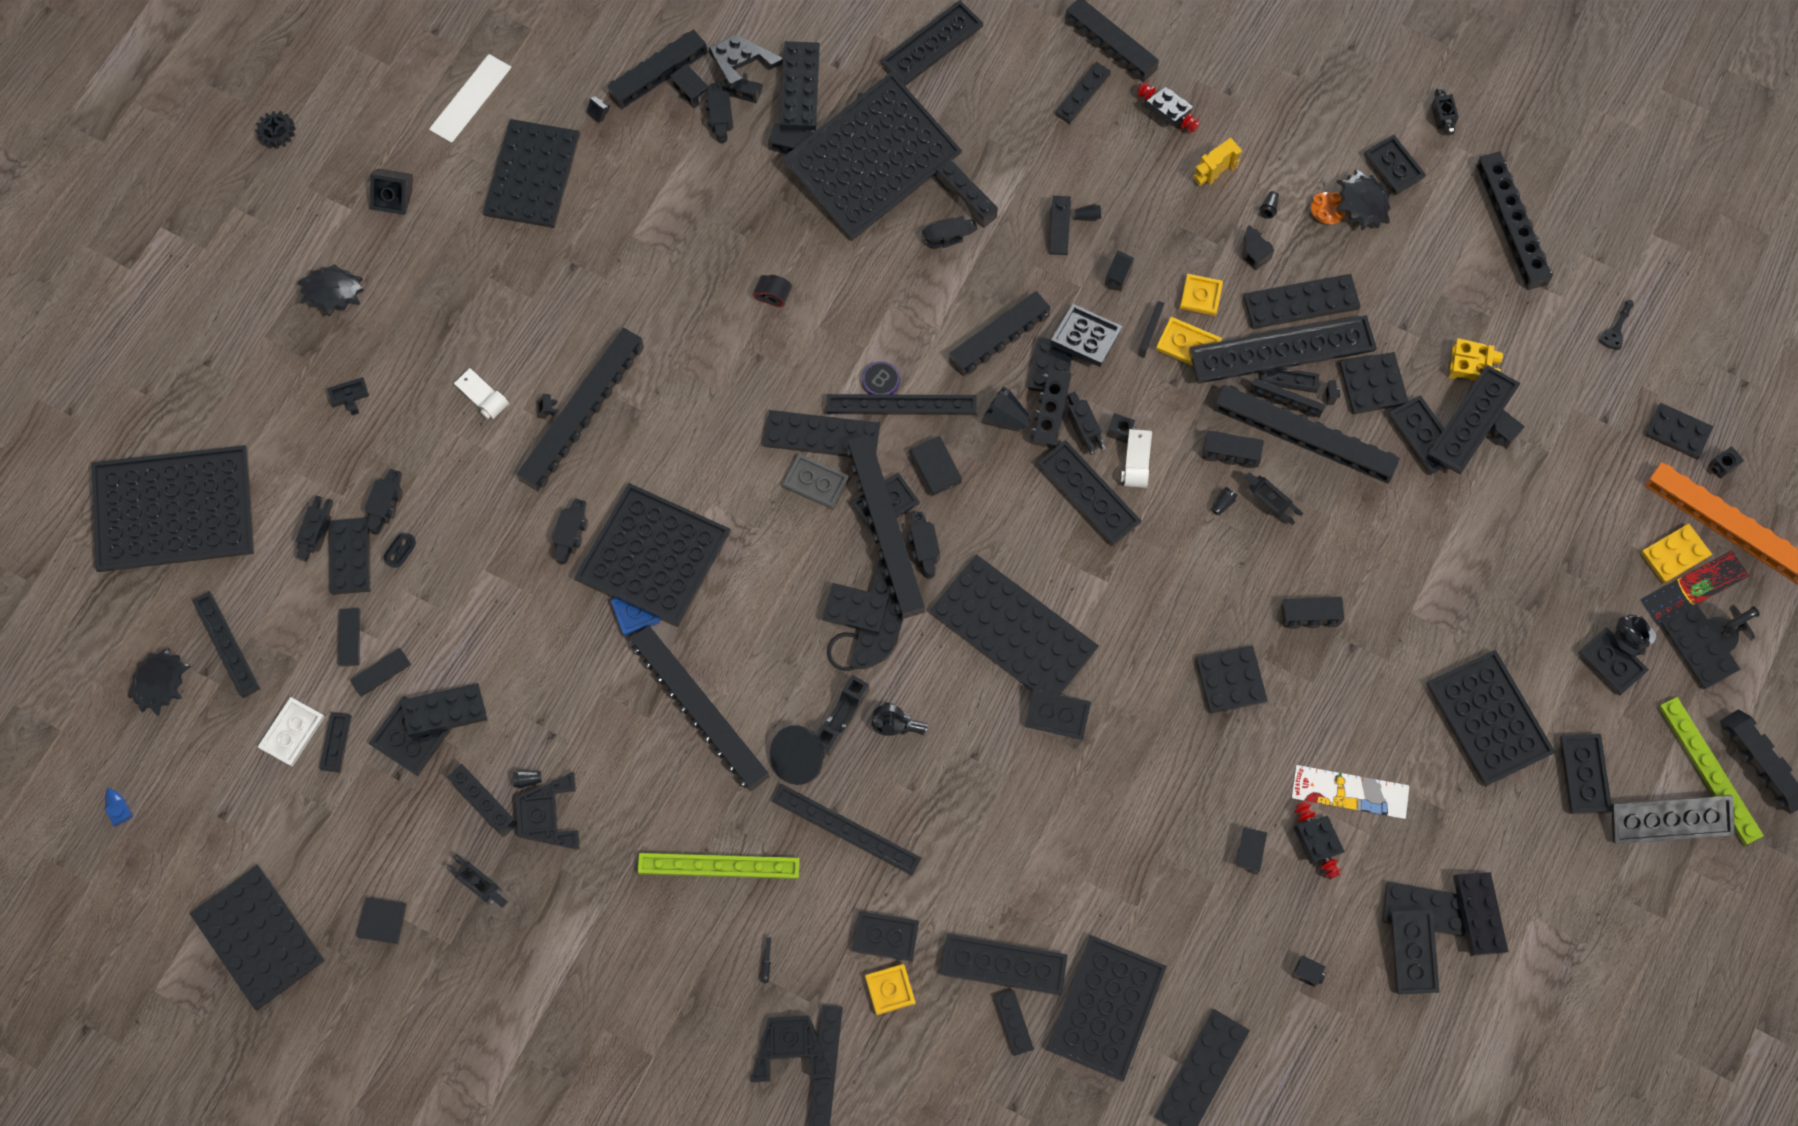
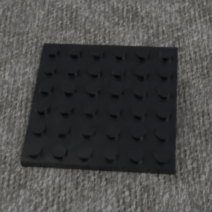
[575,483,731,627]

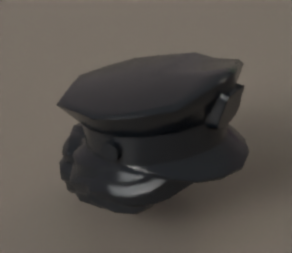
[1614,614,1656,656]

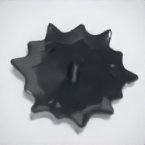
[1336,170,1391,231]
[297,264,364,317]
[128,648,191,716]

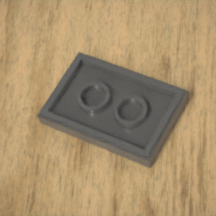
[782,453,850,510]

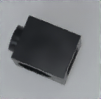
[1107,413,1137,443]
[1708,446,1744,479]
[1292,956,1326,987]

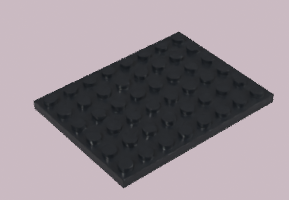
[782,72,962,241]
[91,445,255,572]

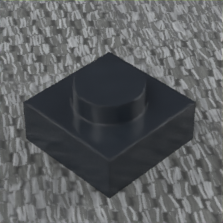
[1325,380,1340,405]

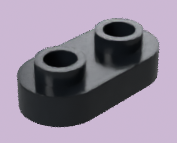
[384,533,416,568]

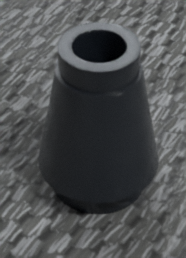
[1259,191,1279,219]
[1075,203,1102,221]
[1211,487,1238,516]
[512,769,542,789]

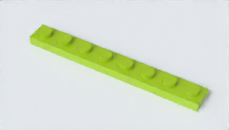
[1658,697,1764,846]
[638,853,800,879]

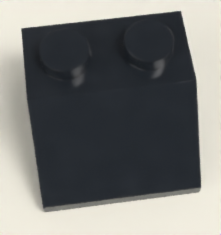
[370,168,413,215]

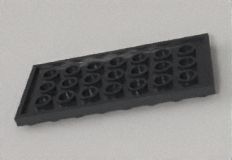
[929,554,1099,694]

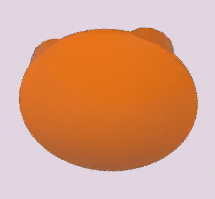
[1310,192,1346,224]

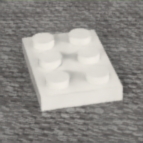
[258,697,325,767]

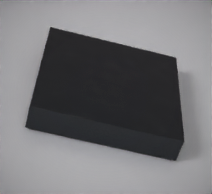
[357,897,407,944]

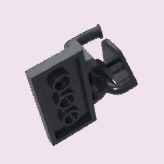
[1661,603,1760,690]

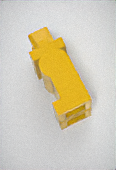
[1193,138,1242,186]
[1448,338,1503,381]

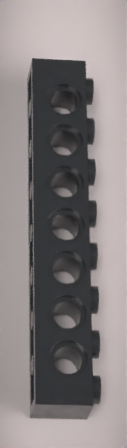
[1476,151,1553,290]

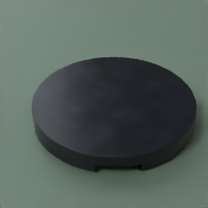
[770,725,825,785]

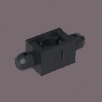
[1431,88,1459,135]

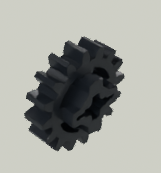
[255,111,296,149]

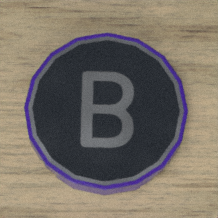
[863,362,900,394]

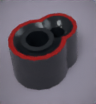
[752,275,792,307]

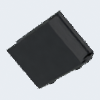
[908,436,962,496]

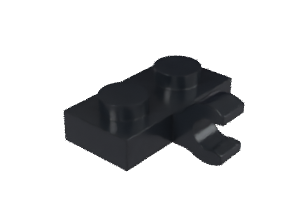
[327,377,369,416]

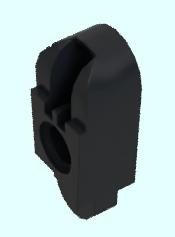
[922,216,978,249]

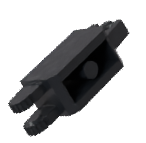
[705,82,733,143]
[1067,391,1106,455]
[365,469,403,535]
[1244,472,1304,525]
[295,496,333,562]
[552,498,588,565]
[908,511,940,579]
[445,854,508,908]

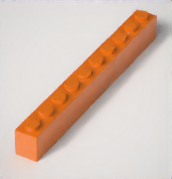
[1644,462,1798,585]

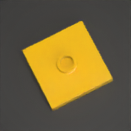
[1180,274,1223,316]
[865,964,916,1016]

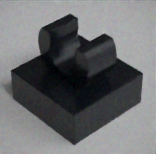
[586,96,610,122]
[537,394,558,419]

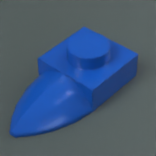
[105,788,134,827]

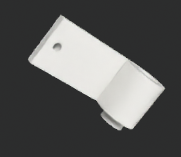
[454,368,509,420]
[1121,429,1152,488]

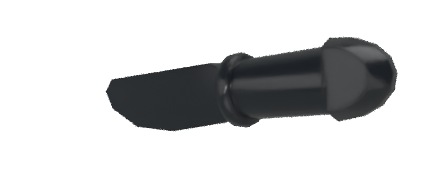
[761,936,771,984]

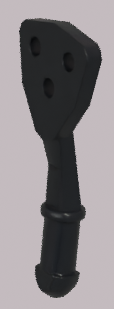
[1599,300,1634,350]

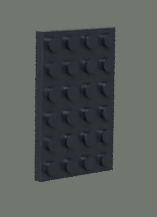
[483,119,580,228]
[1426,650,1556,787]
[190,864,325,1011]
[1046,935,1167,1082]

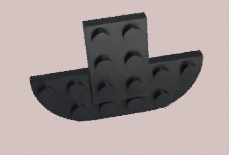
[823,559,904,669]

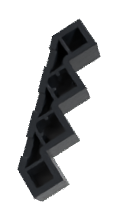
[1720,709,1798,814]

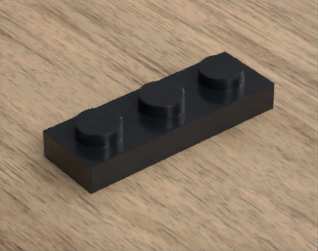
[995,990,1034,1056]

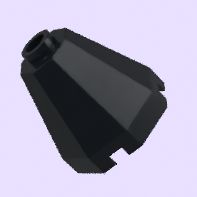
[982,386,1030,432]

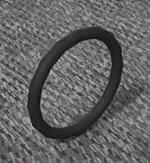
[827,633,858,671]

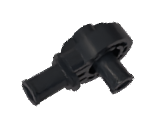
[872,702,928,736]

